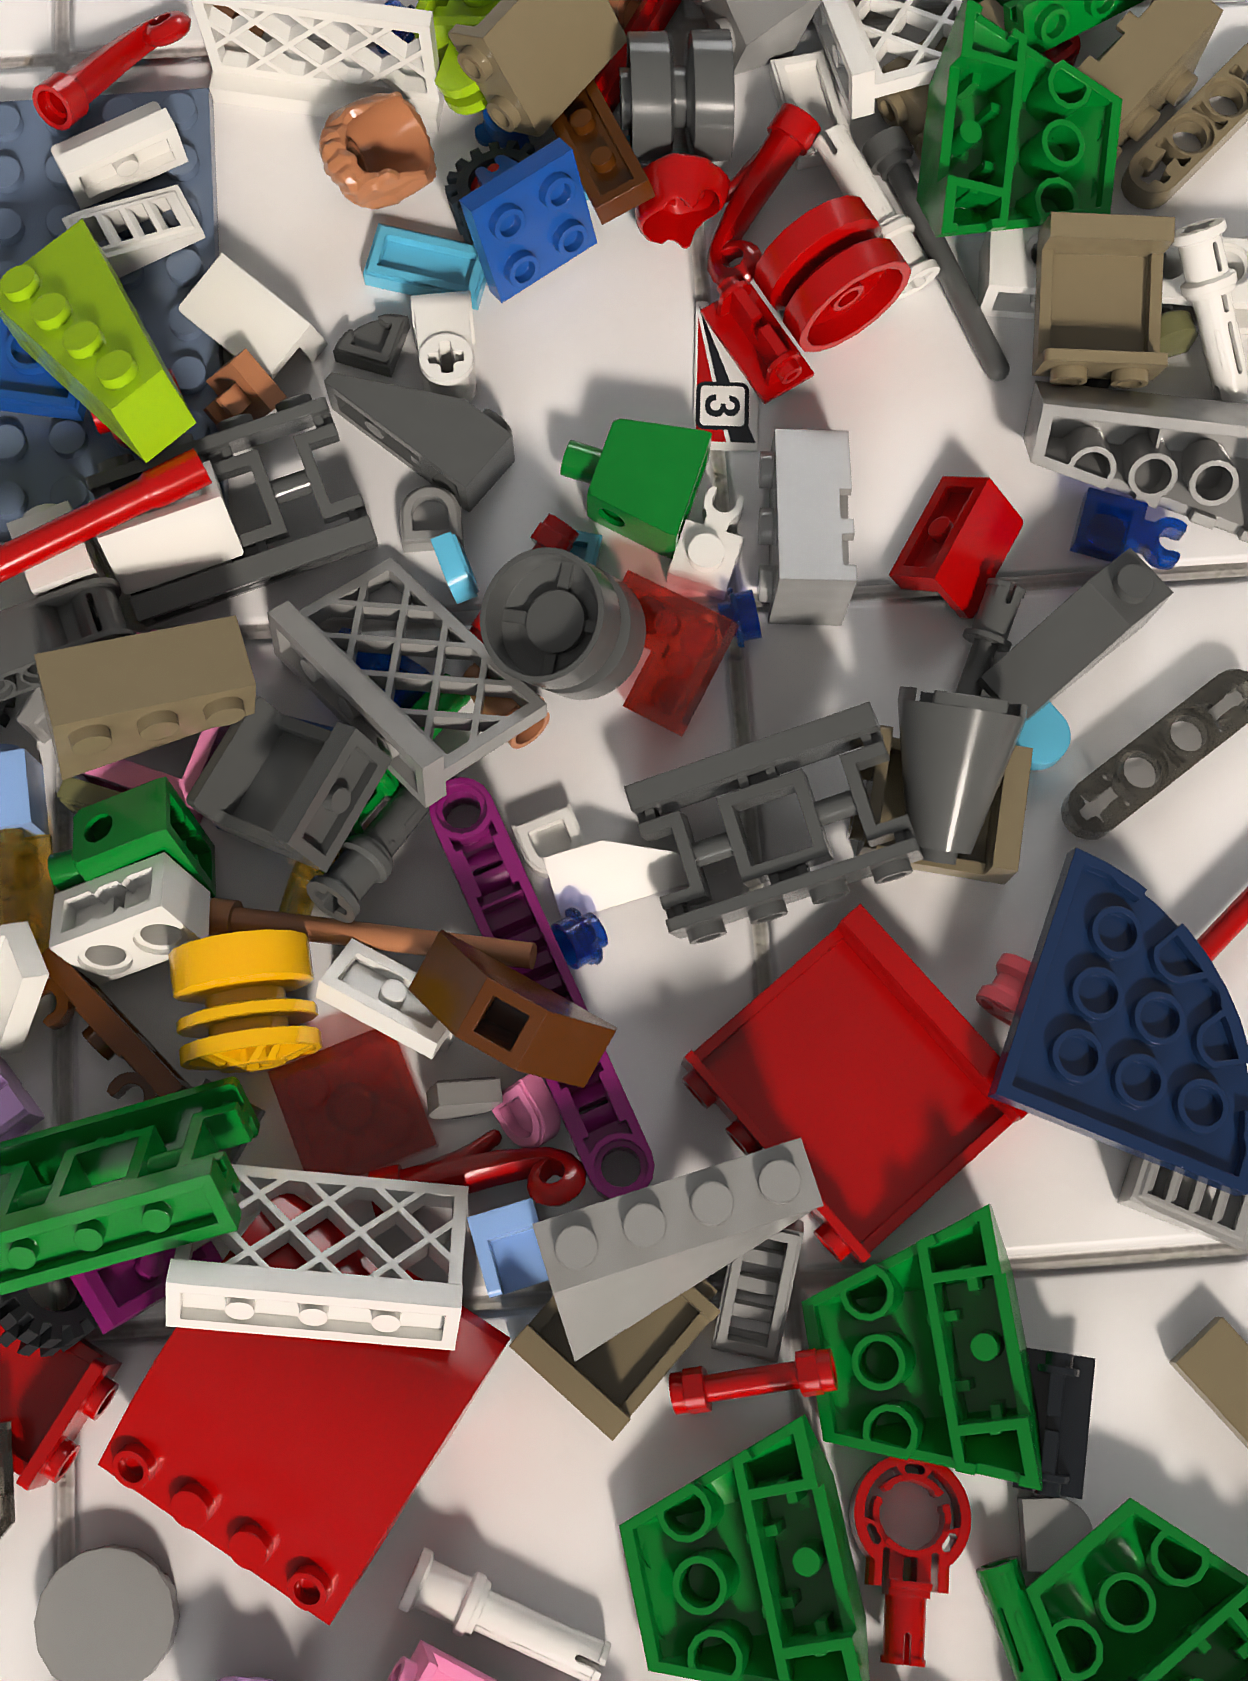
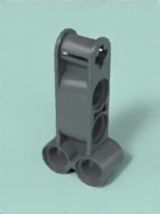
[0,577,136,702]

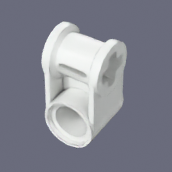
[411,290,477,403]

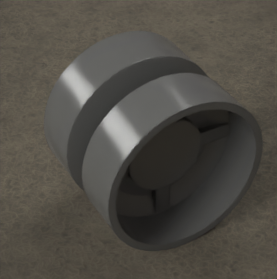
[619,29,735,164]
[480,547,646,700]

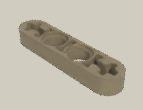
[1121,43,1248,210]

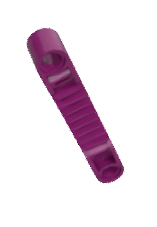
[429,777,655,1200]

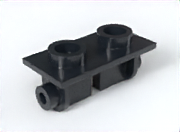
[1012,1348,1095,1499]

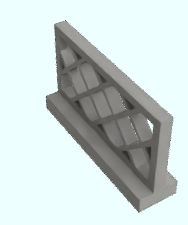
[267,557,547,808]

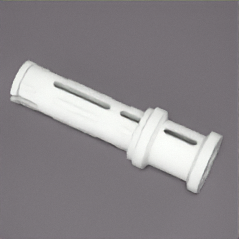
[813,124,940,299]
[1171,218,1248,404]
[398,1547,611,1681]

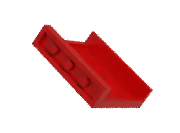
[681,903,1028,1264]

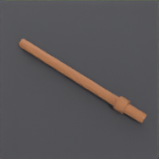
[209,898,537,969]

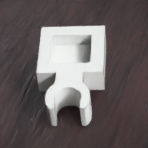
[666,486,744,600]

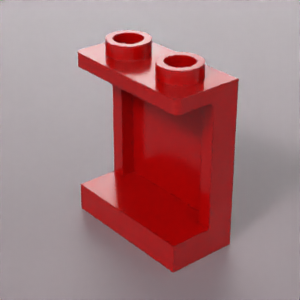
[0,1325,122,1491]

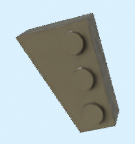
[1077,0,1224,161]
[34,615,256,780]

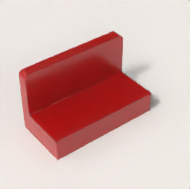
[889,476,1023,619]

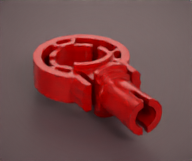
[849,1456,971,1667]

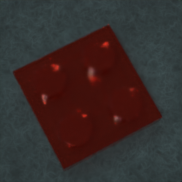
[267,1029,439,1177]

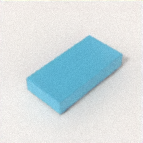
[363,223,486,310]

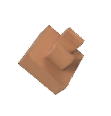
[203,348,287,425]

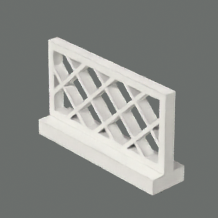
[191,0,445,134]
[812,0,963,120]
[166,1164,469,1351]

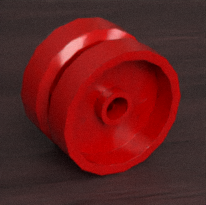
[754,195,911,352]

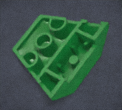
[916,0,1123,238]
[801,1204,1043,1491]
[619,1414,870,1681]
[1025,1498,1248,1681]

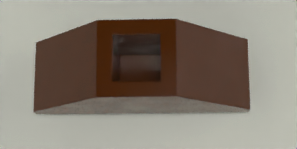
[408,930,617,1088]

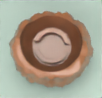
[319,91,437,209]

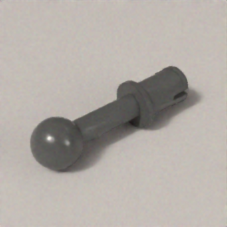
[955,578,1026,696]

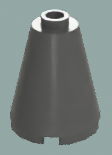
[897,686,1028,865]

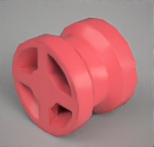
[976,953,1031,1026]

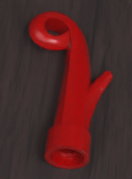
[32,11,191,130]
[707,103,821,285]
[368,1129,587,1217]

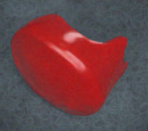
[635,153,731,249]

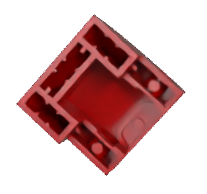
[98,1193,511,1626]

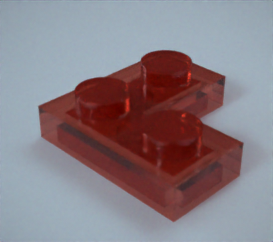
[622,570,740,737]

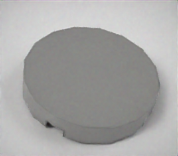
[34,1544,180,1681]

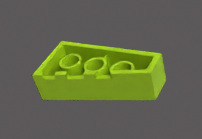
[0,218,197,463]

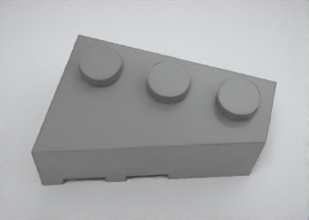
[757,429,857,626]

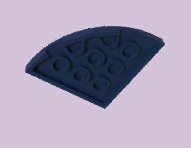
[988,847,1248,1196]

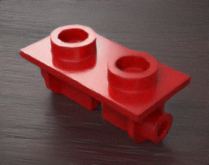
[700,275,814,404]

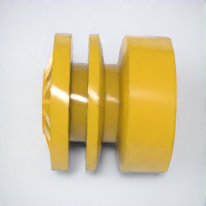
[168,929,323,1073]

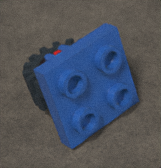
[445,137,597,303]

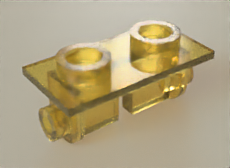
[0,829,55,954]

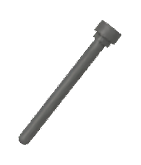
[862,126,1010,381]

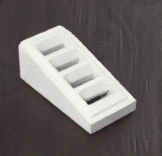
[62,185,206,278]

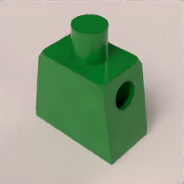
[560,418,712,559]
[48,777,216,898]

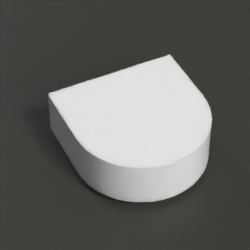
[511,803,584,879]

